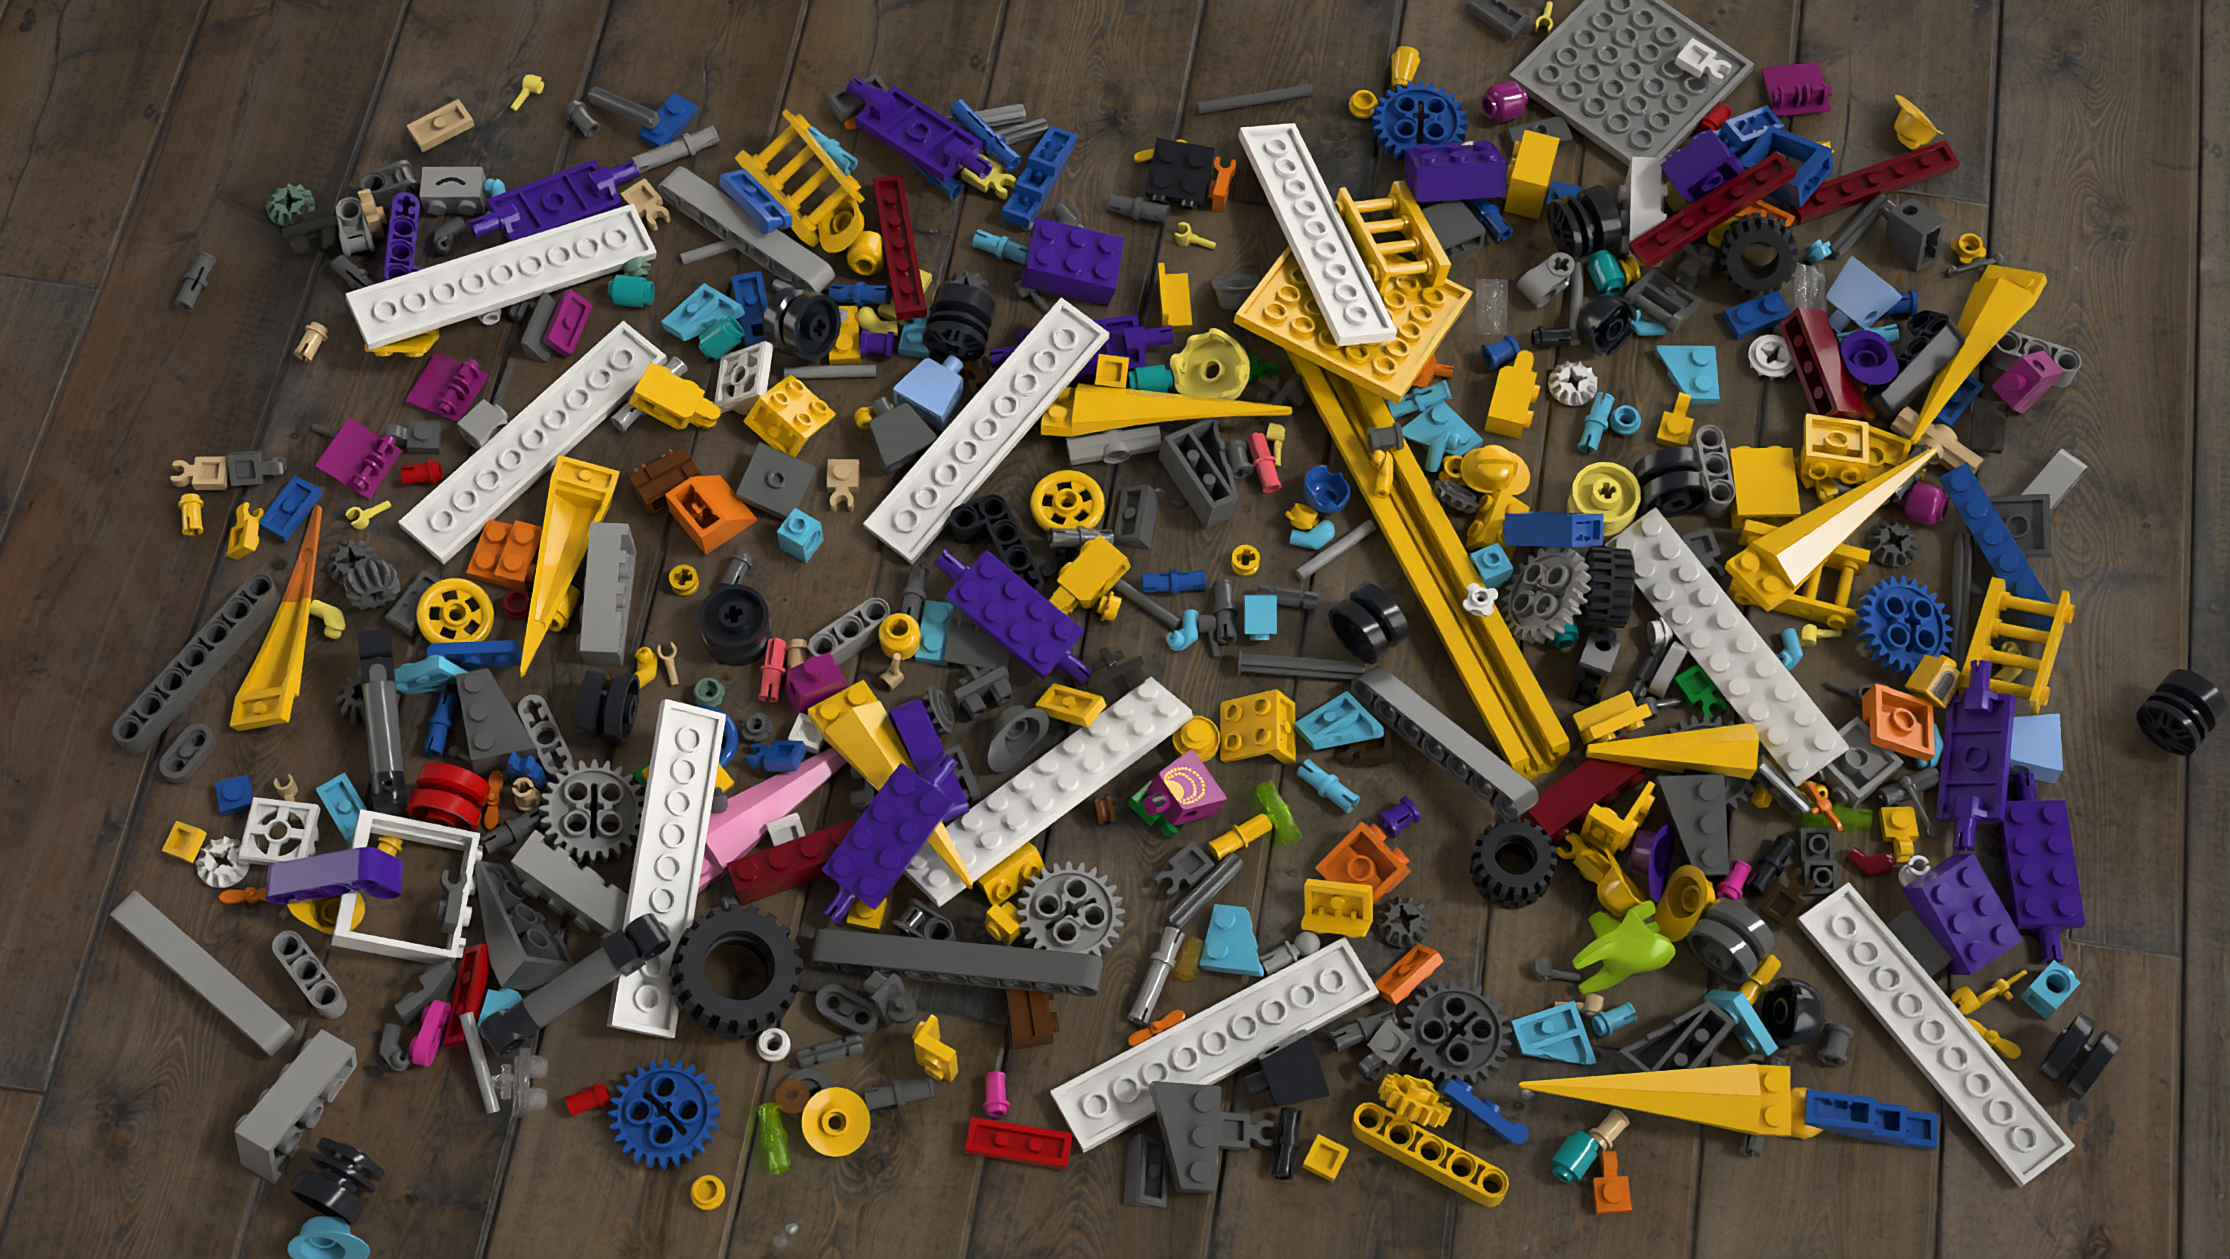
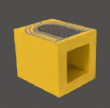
[1905,655,1965,709]

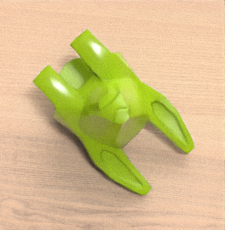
[1572,900,1675,995]

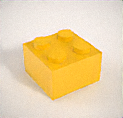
[1501,130,1560,220]

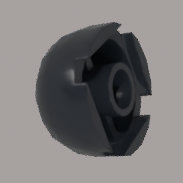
[1576,294,1637,356]
[1762,977,1827,1046]

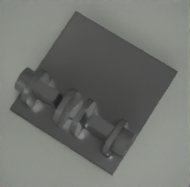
[943,606,1010,671]

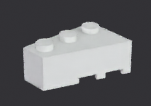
[1618,157,1667,267]

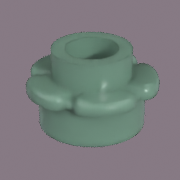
[622,256,651,278]
[693,678,725,707]

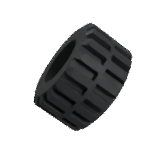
[1720,212,1798,296]
[1580,546,1635,628]
[1470,818,1557,909]

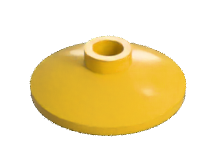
[801,1087,870,1157]

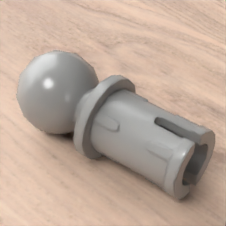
[1259,931,1320,977]

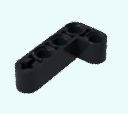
[1864,310,1965,421]
[950,494,1044,597]

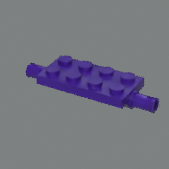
[846,77,993,183]
[468,159,640,242]
[990,314,1174,382]
[933,549,1094,687]
[1936,660,2016,851]
[821,750,958,924]
[1999,773,2085,965]

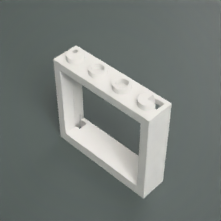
[331,809,483,967]

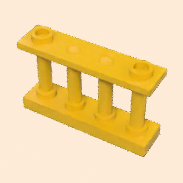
[735,109,865,248]
[1334,180,1451,294]
[1726,519,1870,630]
[1958,577,2075,716]

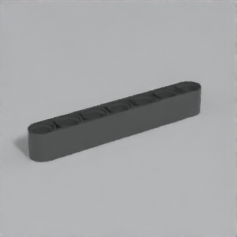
[112,573,281,755]
[1350,666,1539,821]

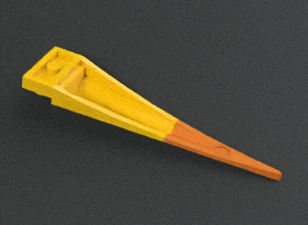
[230,504,322,731]

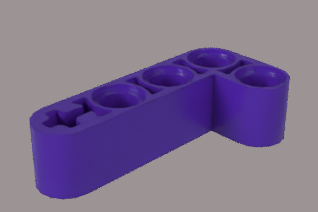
[381,192,425,282]
[887,698,969,823]
[266,847,403,905]

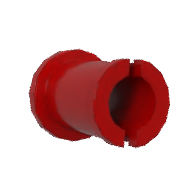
[1698,102,1732,133]
[401,459,443,485]
[565,1082,611,1117]

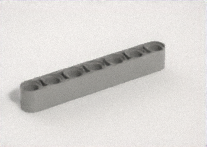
[657,166,835,293]
[110,890,296,1058]

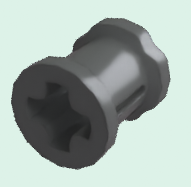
[1366,422,1404,454]
[1224,440,1254,480]
[1817,1023,1853,1067]

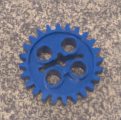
[1372,81,1468,165]
[1855,575,1953,678]
[608,1058,722,1171]

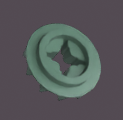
[265,183,315,227]

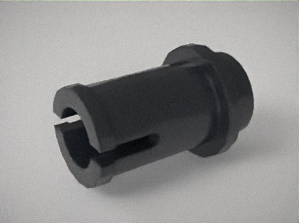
[1531,325,1571,350]

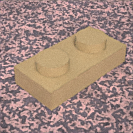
[406,99,475,152]

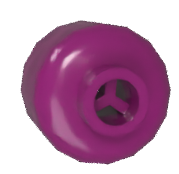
[1482,81,1528,123]
[1899,482,1949,526]

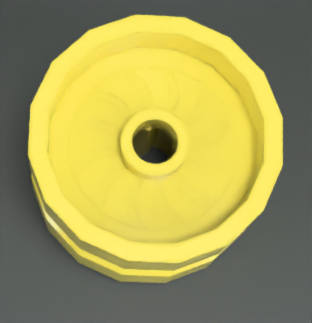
[1567,462,1641,543]

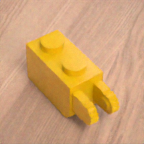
[1484,350,1540,439]
[628,362,721,431]
[1049,534,1131,616]

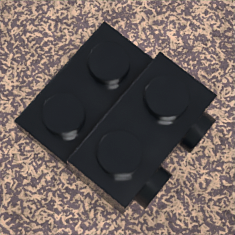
[1145,138,1215,210]

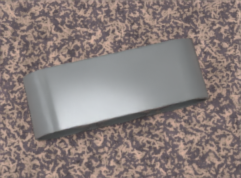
[1986,330,2082,387]
[1691,425,1735,518]
[2021,449,2088,513]
[808,598,890,665]
[272,930,347,1020]

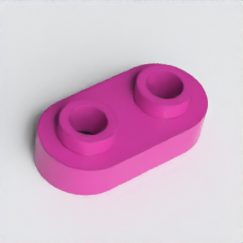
[409,1000,451,1067]

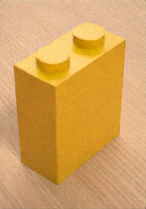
[1728,446,1801,529]

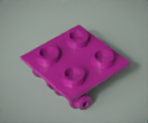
[1761,62,1832,117]
[405,352,490,423]
[315,418,403,500]

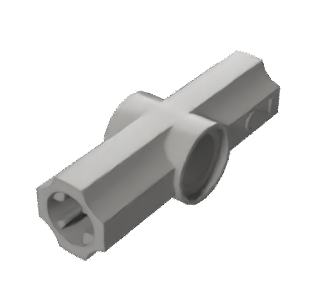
[1066,423,1162,465]

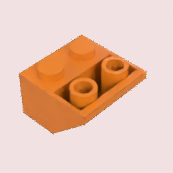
[665,475,757,555]

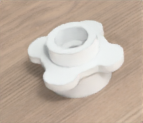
[1463,583,1498,617]

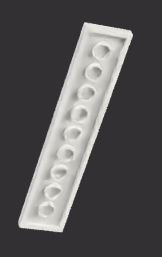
[1238,123,1397,346]
[346,204,657,350]
[863,298,1109,565]
[399,321,668,565]
[1605,507,1849,787]
[904,677,1193,907]
[607,699,726,1039]
[1796,882,2075,1188]
[1051,937,1379,1153]

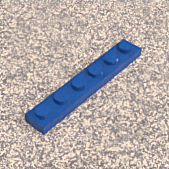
[1939,462,2054,632]

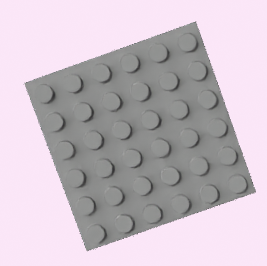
[1508,0,1755,167]

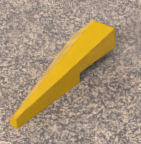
[1586,723,1759,779]

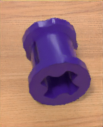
[860,329,894,358]
[1377,796,1421,838]

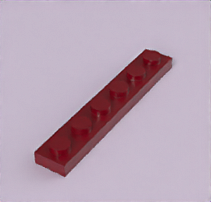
[1787,140,1960,224]
[1629,151,1796,270]
[872,175,927,321]

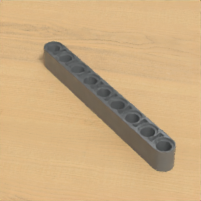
[808,929,1103,997]

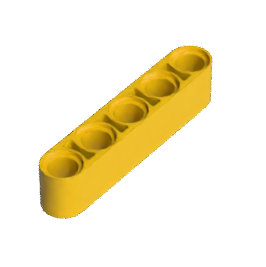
[1351,1102,1509,1207]

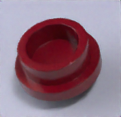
[502,589,532,621]

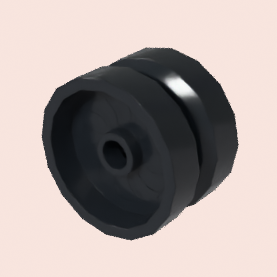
[763,287,841,361]
[1632,446,1710,518]
[1328,582,1409,665]
[699,584,773,666]
[575,666,640,744]
[2037,1012,2122,1101]

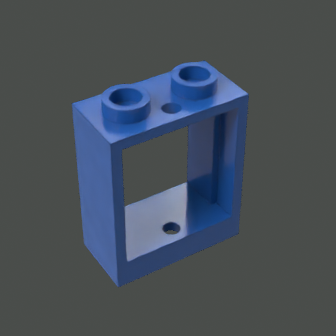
[1739,126,1833,208]
[1503,512,1604,548]

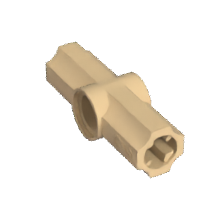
[1890,407,1984,474]

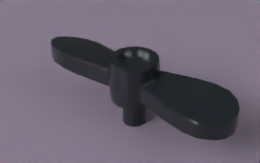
[1041,548,1079,579]

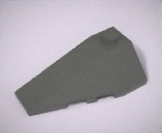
[474,861,575,991]

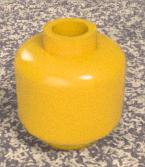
[846,231,886,276]
[878,613,921,660]

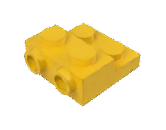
[1801,414,1869,484]

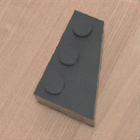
[1158,417,1239,529]
[456,668,541,776]
[1654,775,1729,877]
[1613,1000,1736,1074]
[1148,1081,1222,1194]

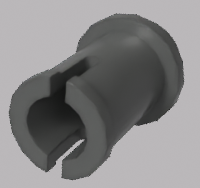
[565,100,600,138]
[719,550,753,587]

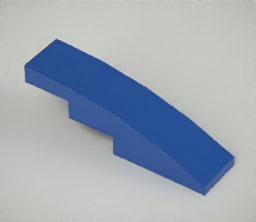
[1713,106,1785,158]
[1001,125,1078,229]
[1804,1089,1938,1151]

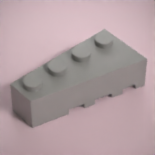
[576,522,637,666]
[511,830,628,941]
[234,1029,357,1184]

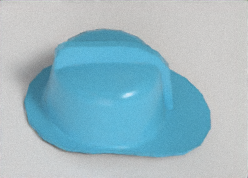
[287,1216,370,1259]

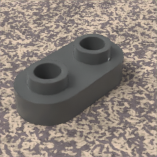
[159,723,216,784]
[815,984,879,1036]

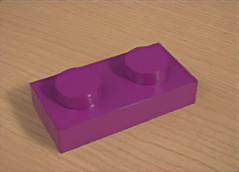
[542,289,593,357]

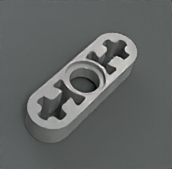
[518,695,574,780]

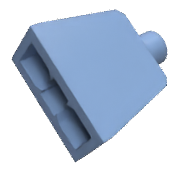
[1826,256,1902,333]
[893,355,964,432]
[2009,714,2063,783]

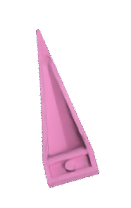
[698,747,848,893]

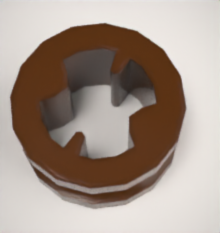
[1093,794,1115,825]

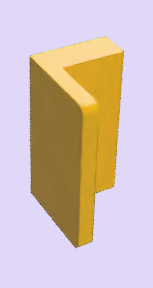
[1157,263,1192,332]

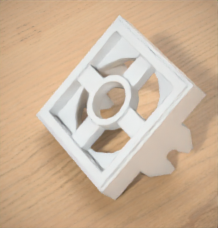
[714,341,773,415]
[238,797,320,866]

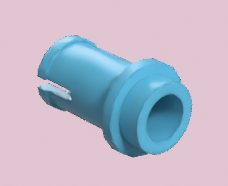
[1592,1002,1638,1037]

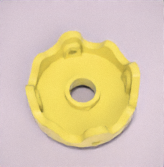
[1170,328,1250,400]

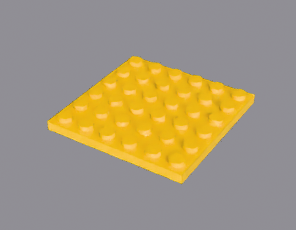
[1233,245,1473,405]

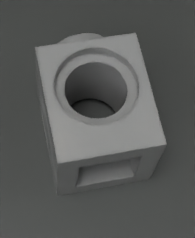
[457,399,509,450]

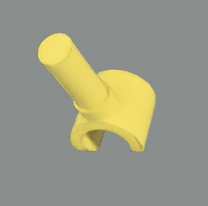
[1534,1,1553,36]
[510,74,544,111]
[1174,222,1216,250]
[1266,423,1285,468]
[346,500,392,530]
[1798,624,1842,648]

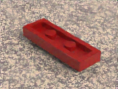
[443,943,492,1048]
[965,1117,1073,1170]

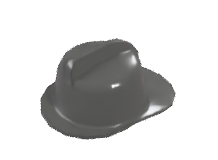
[1211,272,1261,313]
[987,705,1049,772]

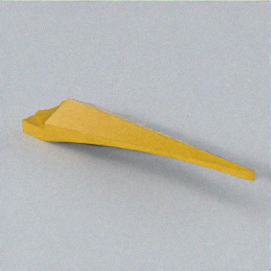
[1910,264,2047,445]
[1041,383,1292,437]
[1725,447,1937,612]
[519,455,620,678]
[808,679,973,889]
[1517,1064,1791,1137]

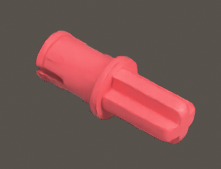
[1247,432,1282,494]
[758,638,786,703]

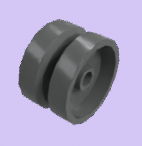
[1687,898,1776,983]

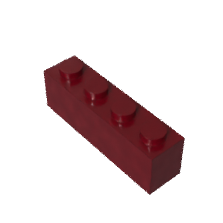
[1779,307,1865,420]
[1520,735,1648,844]
[727,819,855,906]

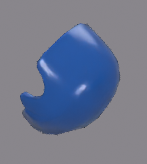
[1303,465,1350,514]

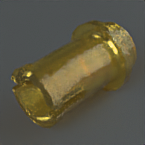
[1174,937,1205,982]

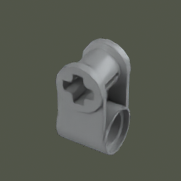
[336,197,376,258]
[1517,252,1575,308]

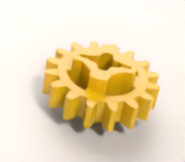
[1378,1073,1453,1128]

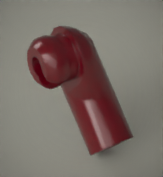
[1845,847,1897,877]

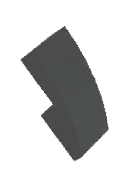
[1798,828,1838,894]
[395,960,457,1027]

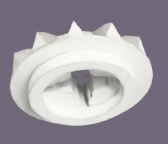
[1747,335,1795,380]
[1548,360,1597,406]
[195,836,250,888]

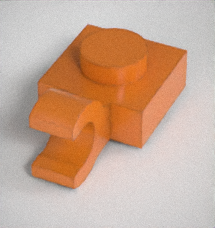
[1208,156,1236,213]
[1592,1151,1632,1215]

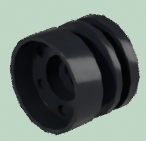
[1547,185,1622,260]
[922,283,995,362]
[2136,669,2227,756]
[290,1137,385,1226]

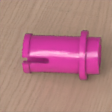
[1717,859,1751,901]
[983,1071,1010,1118]

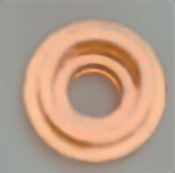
[775,1079,810,1114]

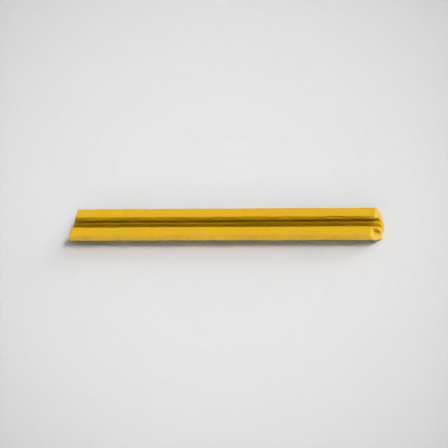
[1284,348,1570,781]

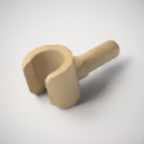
[656,641,679,686]
[879,653,905,691]
[274,774,299,822]
[1555,994,1604,1018]

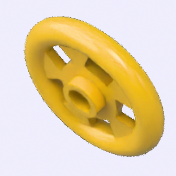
[1030,470,1105,533]
[416,578,494,644]

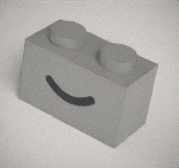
[419,167,486,215]

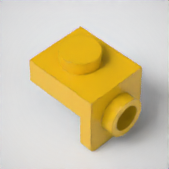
[985,902,1024,946]

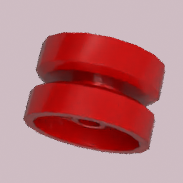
[406,762,491,832]

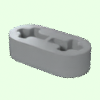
[1647,641,1688,699]

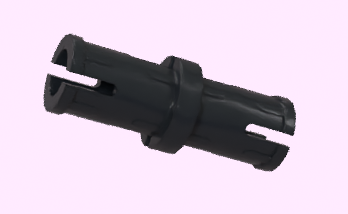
[1745,835,1796,897]
[1271,1107,1303,1180]

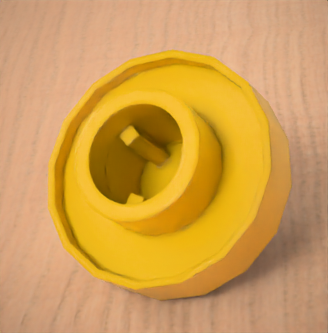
[1172,716,1220,763]

